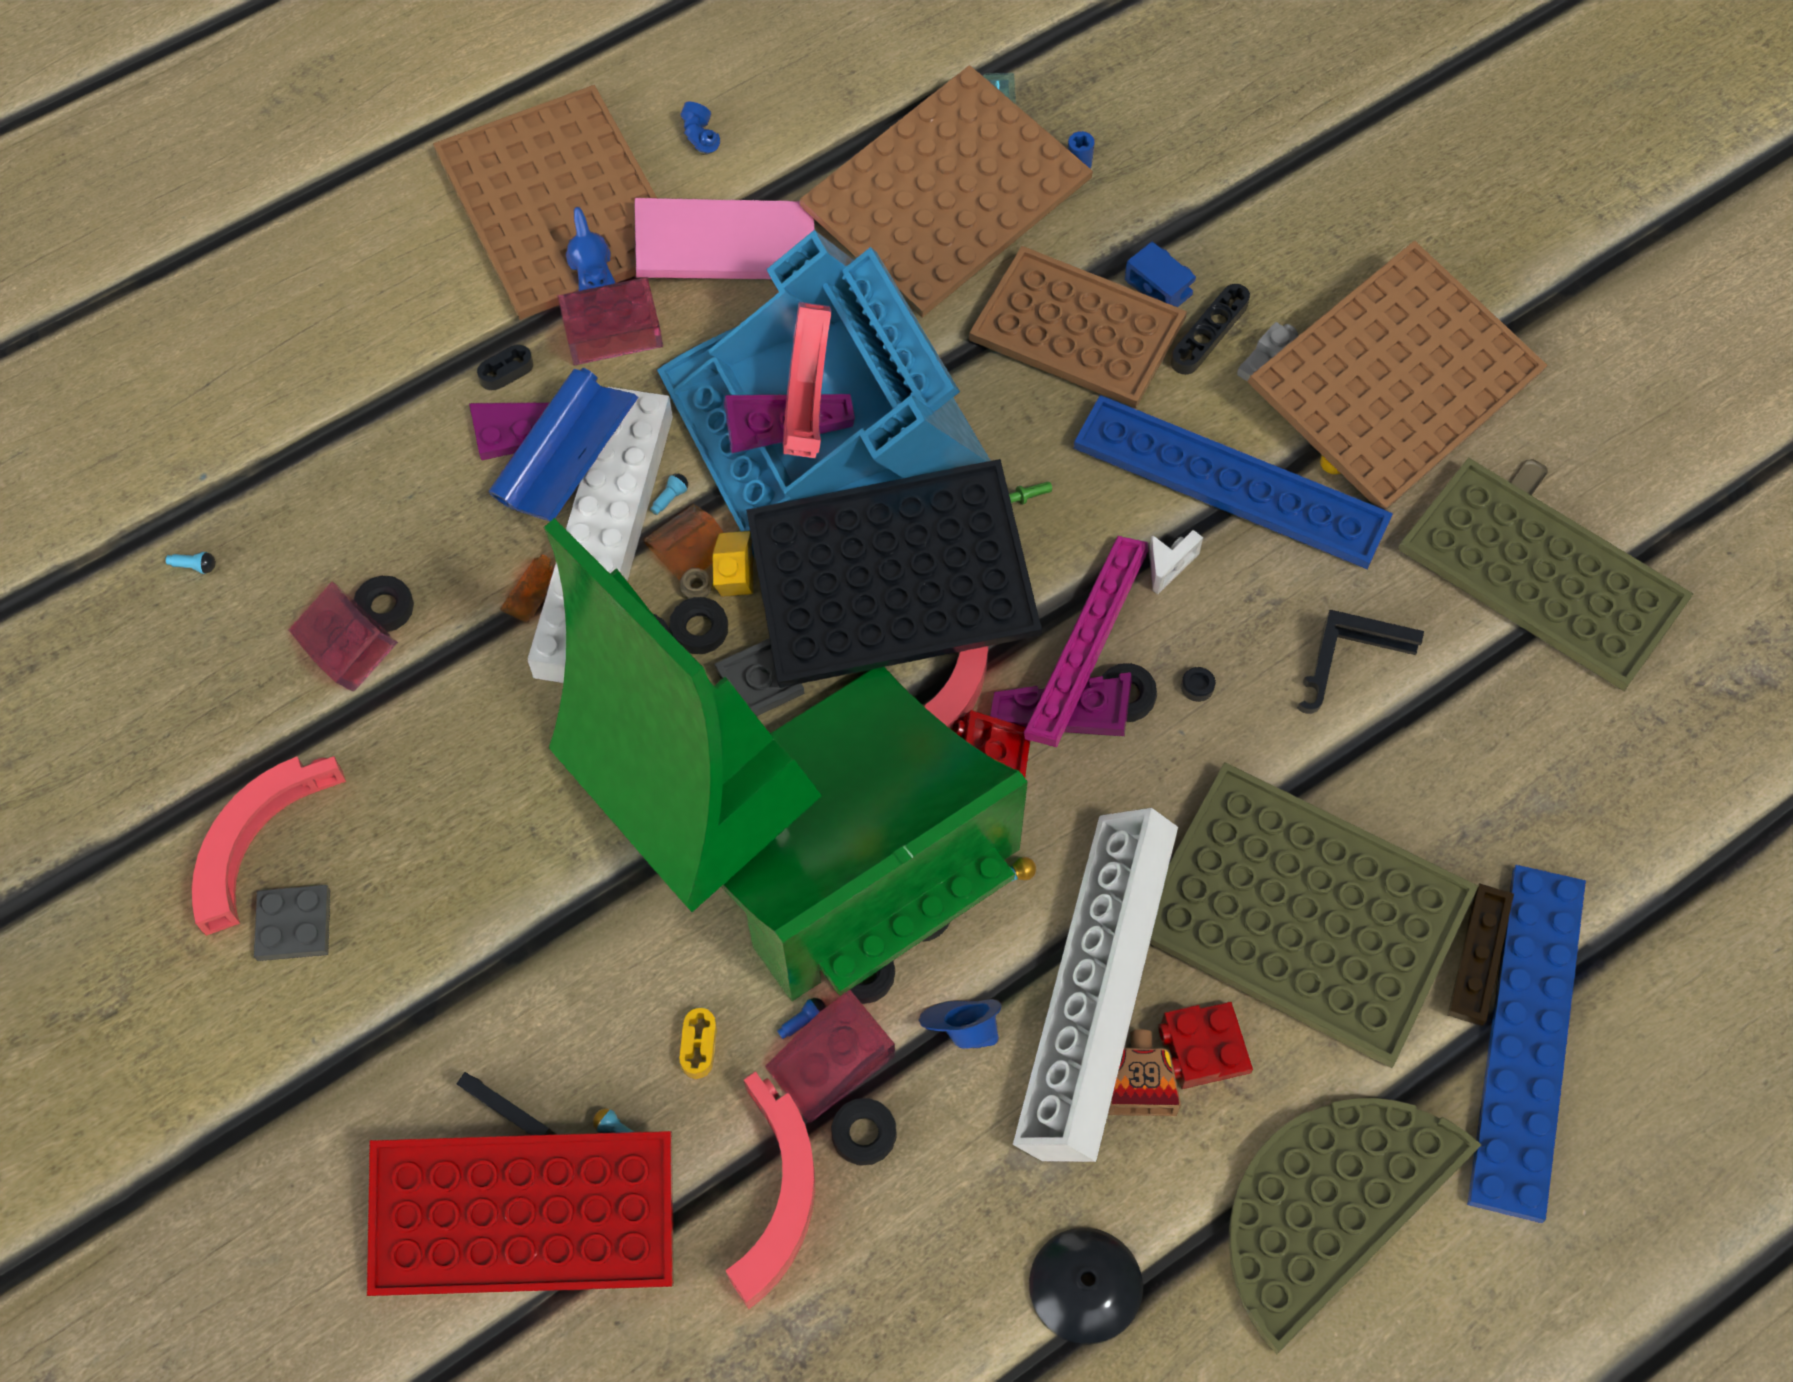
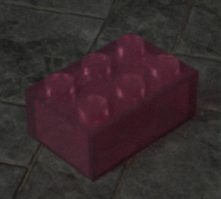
[557,277,663,366]

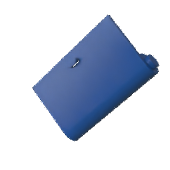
[488,368,639,522]

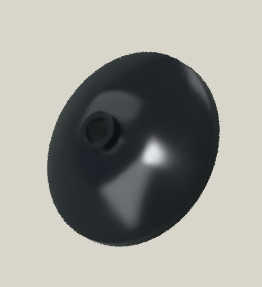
[1029,1228,1143,1345]

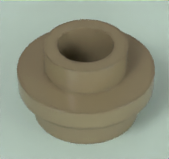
[680,568,713,599]

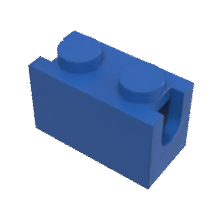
[1124,242,1196,307]

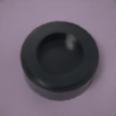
[1181,667,1216,702]

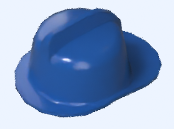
[919,999,1002,1049]

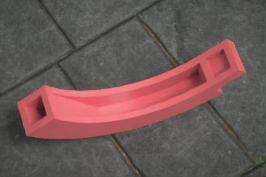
[783,302,831,458]
[924,646,988,730]
[192,756,346,936]
[725,1072,815,1309]

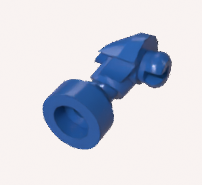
[680,101,720,154]

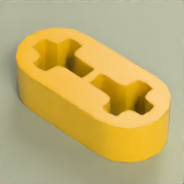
[679,1008,717,1079]

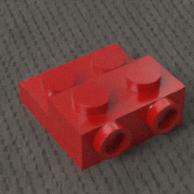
[952,710,1030,777]
[1158,1001,1253,1089]

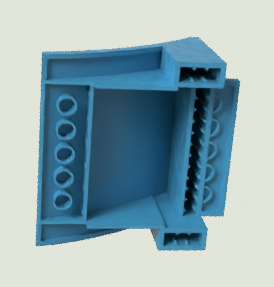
[657,230,991,558]

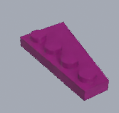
[724,394,855,453]
[469,402,550,461]
[990,672,1132,737]

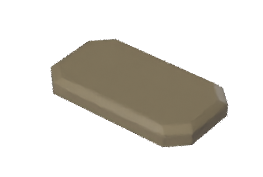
[1511,459,1548,495]

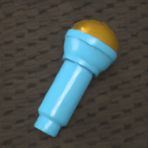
[593,1108,634,1133]

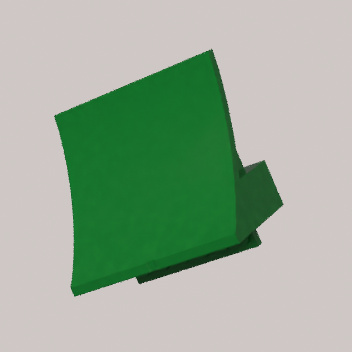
[543,518,822,912]
[721,667,1028,1002]

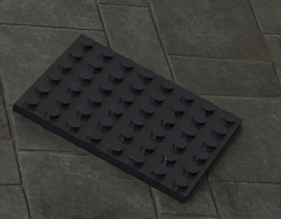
[746,459,1042,688]

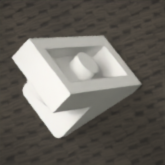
[1149,530,1203,594]

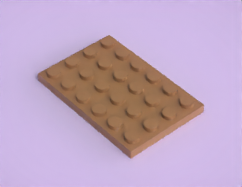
[969,246,1187,408]

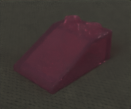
[289,581,398,692]
[765,990,895,1123]

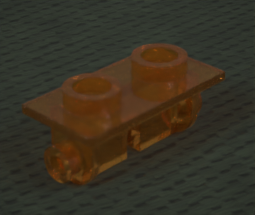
[500,554,554,623]

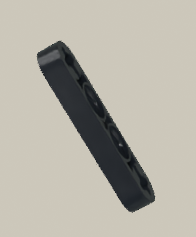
[1171,284,1250,375]

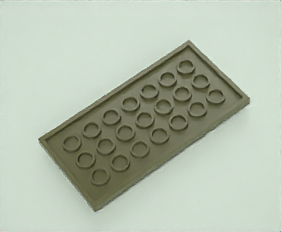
[1398,457,1693,691]

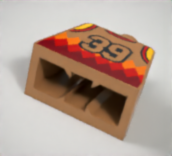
[1108,1029,1181,1116]

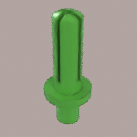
[1009,481,1052,505]

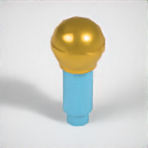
[1010,857,1036,881]

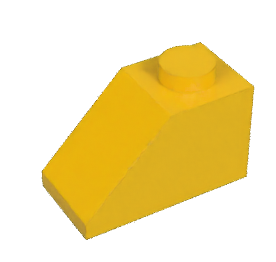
[713,531,753,597]

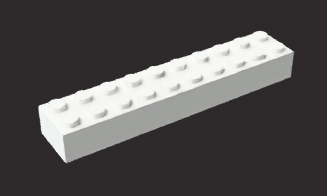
[527,387,673,683]
[1013,808,1178,1162]

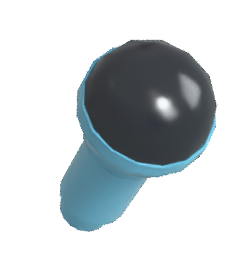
[650,473,689,515]
[166,552,216,574]

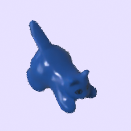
[566,207,617,299]

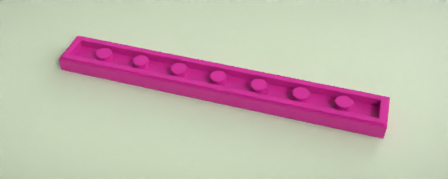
[1024,536,1149,747]

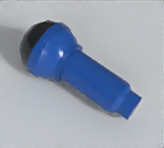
[777,997,827,1039]

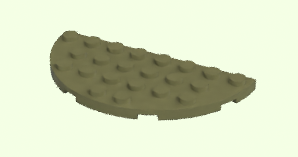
[1229,1098,1481,1355]

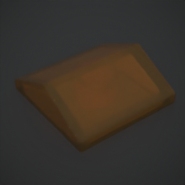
[643,504,724,581]

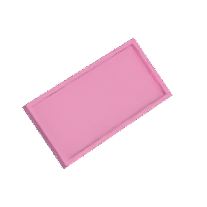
[634,198,814,279]

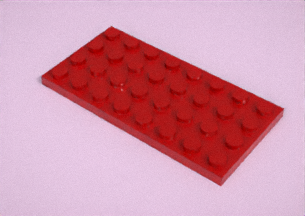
[367,1131,674,1296]

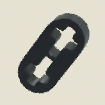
[477,345,534,390]

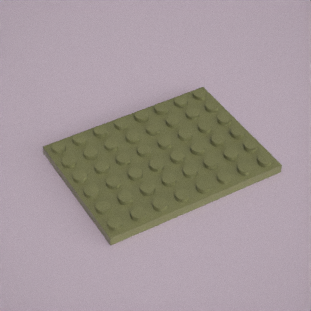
[1150,762,1478,1068]

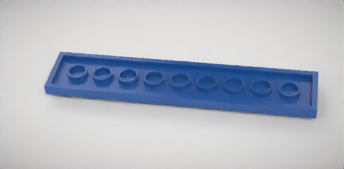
[1073,395,1393,570]
[1467,865,1586,1223]

